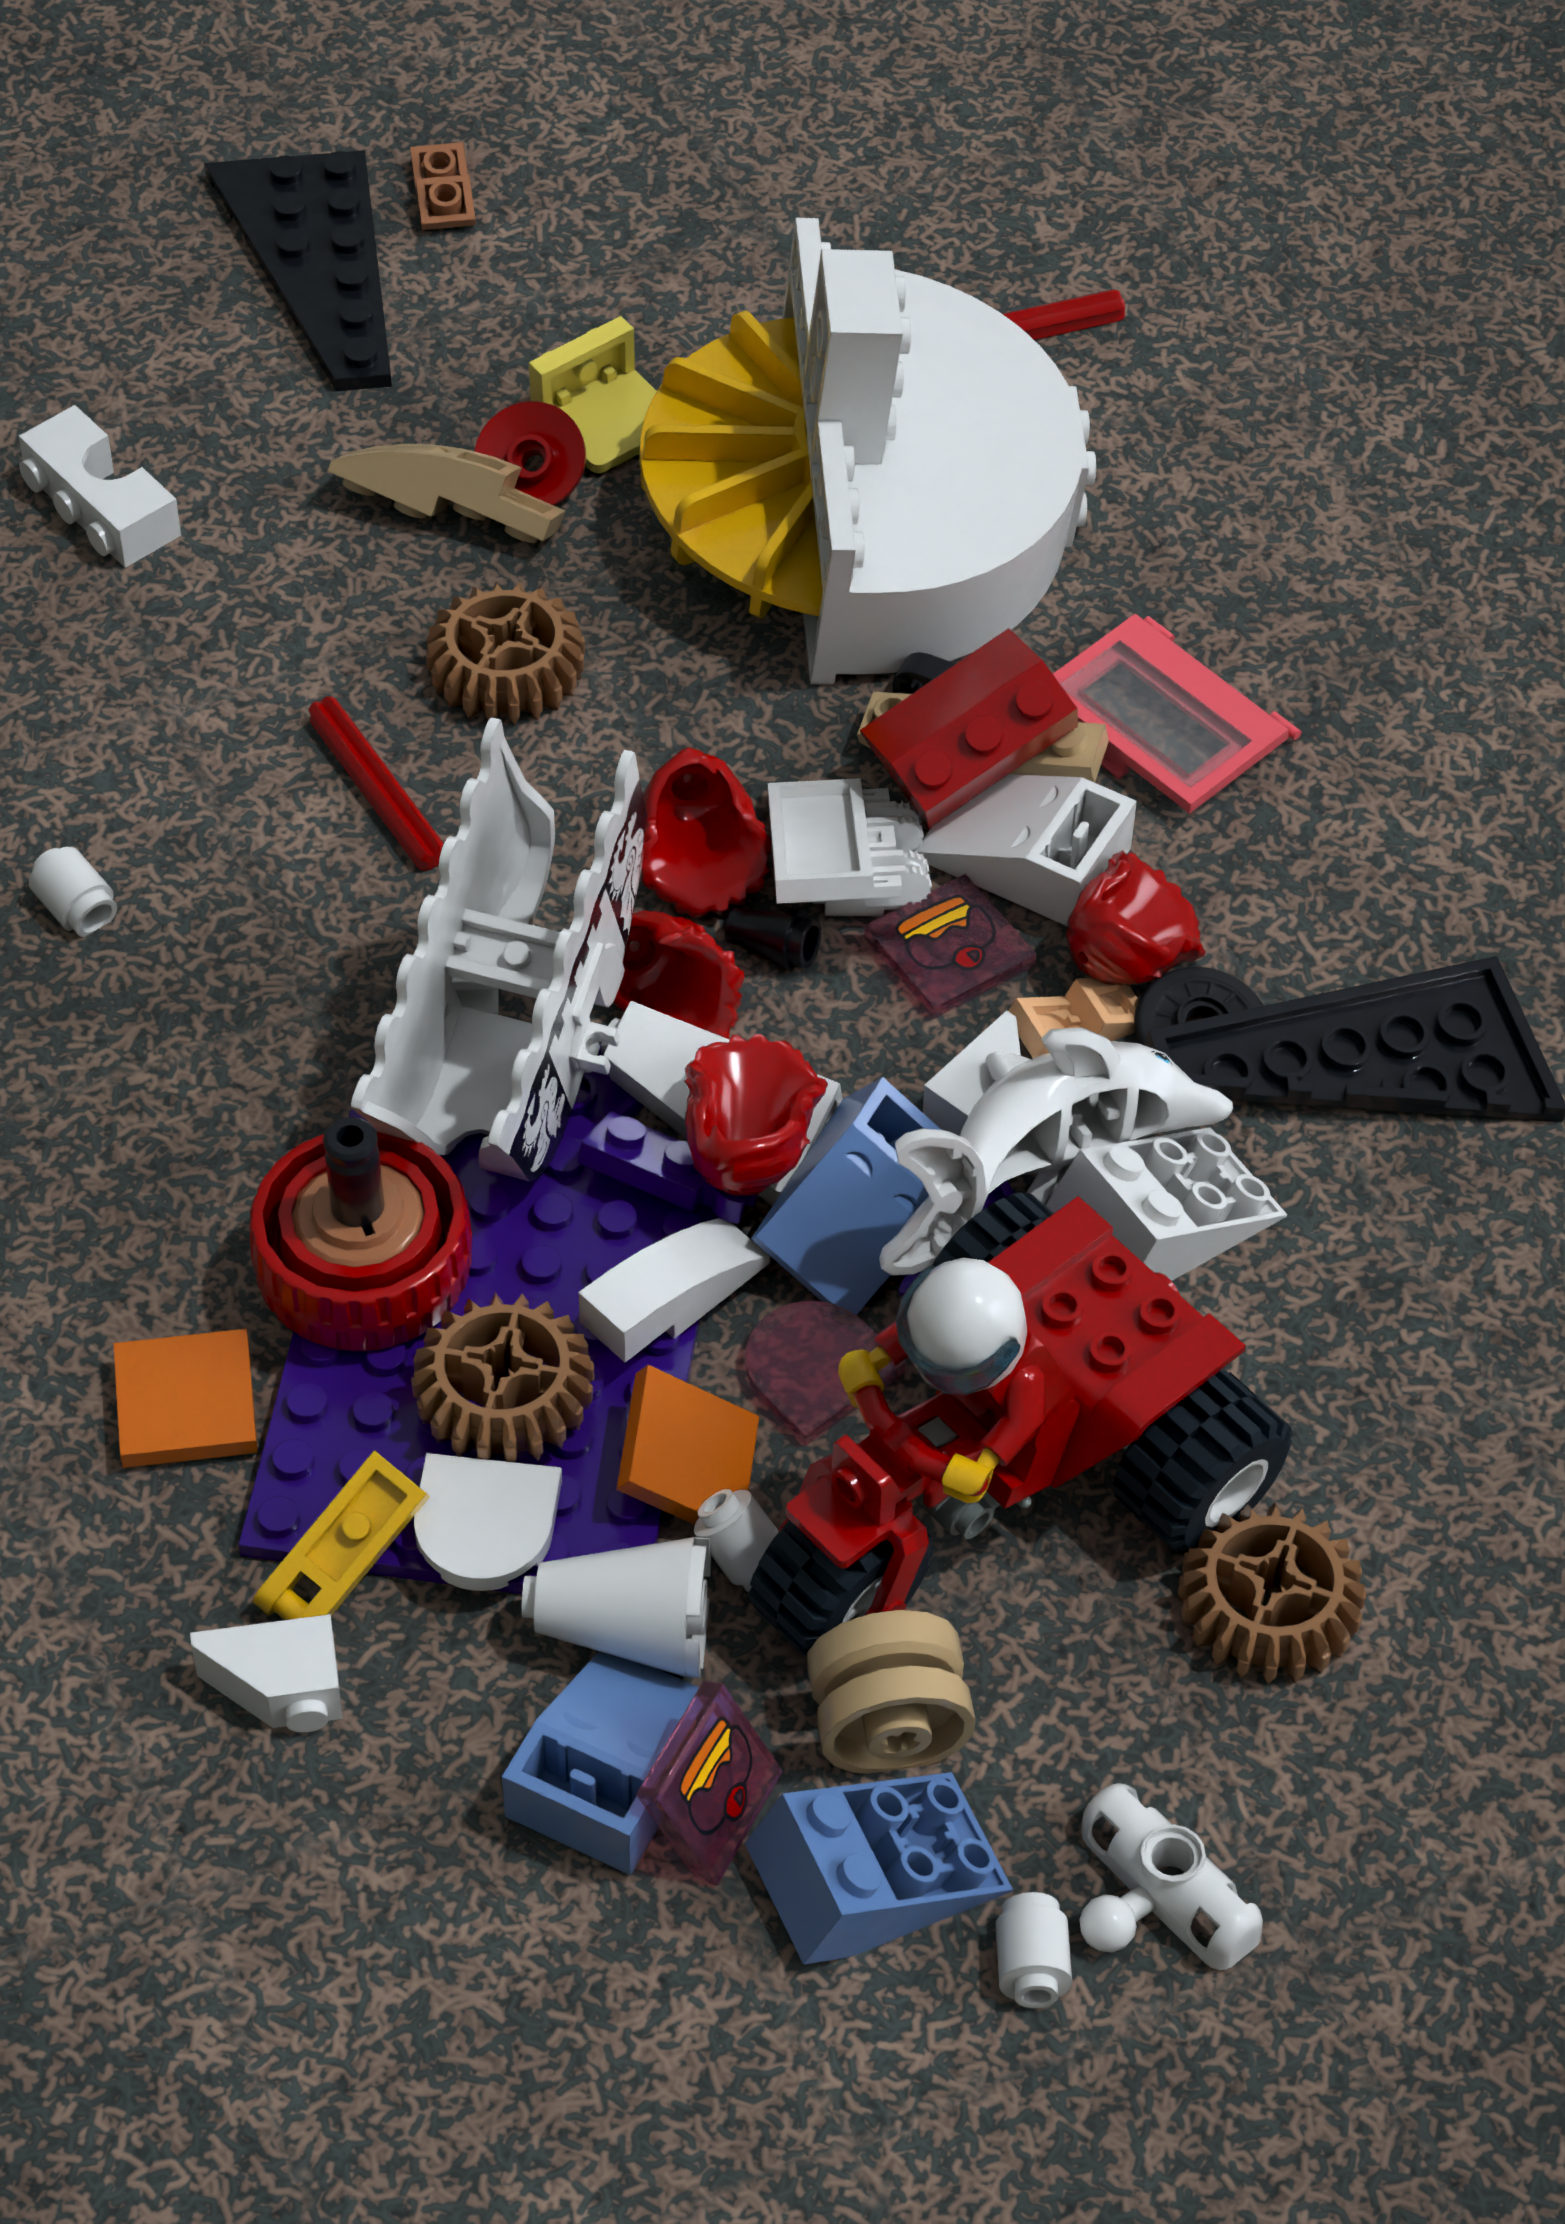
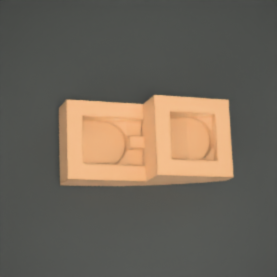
[1008,978,1139,1058]

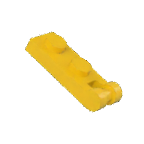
[252,1450,430,1620]

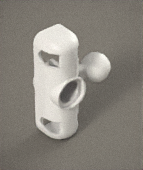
[1079,1783,1263,1970]

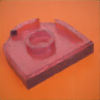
[746,1301,906,1446]

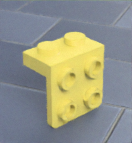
[529,316,657,473]

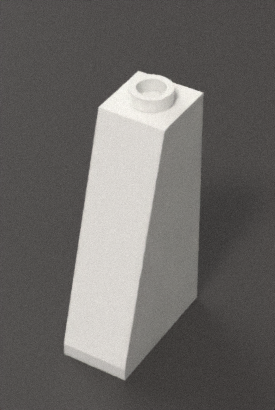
[601,1001,843,1206]

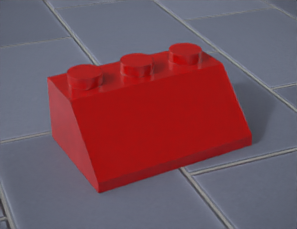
[860,628,1078,829]

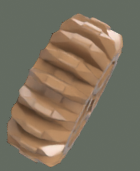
[426,581,585,725]
[411,1292,595,1462]
[1178,1502,1366,1685]

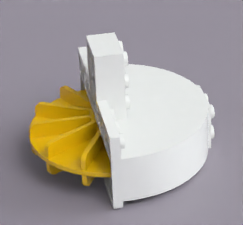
[639,218,1096,685]

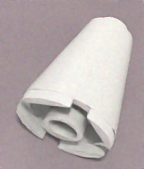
[522,1537,711,1678]

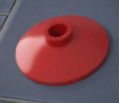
[474,401,586,506]

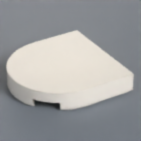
[414,1453,562,1591]

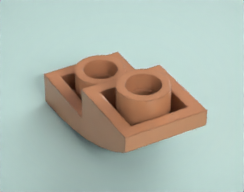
[410,142,476,230]

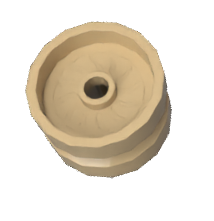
[807,1610,975,1774]

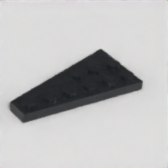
[204,150,392,391]
[1145,956,1565,1122]

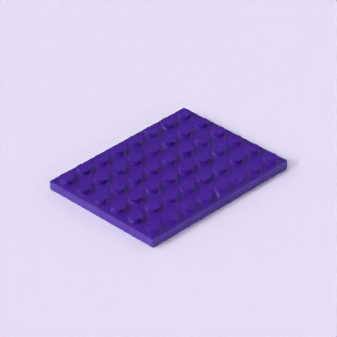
[239,1110,719,1594]

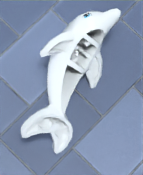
[879,1027,1233,1275]

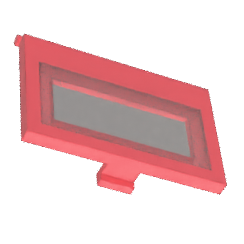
[1053,614,1302,814]

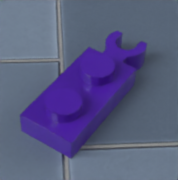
[578,1111,758,1224]

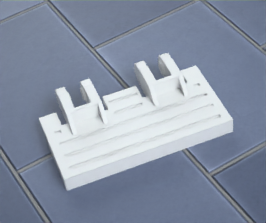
[768,778,932,907]

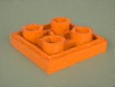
[113,1329,258,1468]
[616,1365,759,1525]

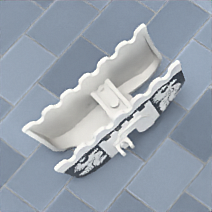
[351,717,647,1181]

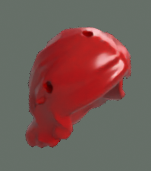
[641,747,772,918]
[1066,850,1206,986]
[613,910,745,1039]
[684,1034,828,1195]

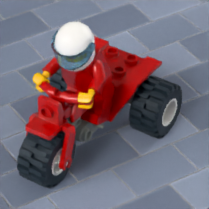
[749,1192,1293,1659]

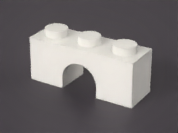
[19,405,181,568]

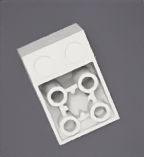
[915,774,1137,926]
[1046,1127,1287,1281]

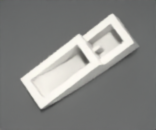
[578,1218,770,1363]

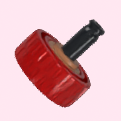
[249,1117,472,1351]

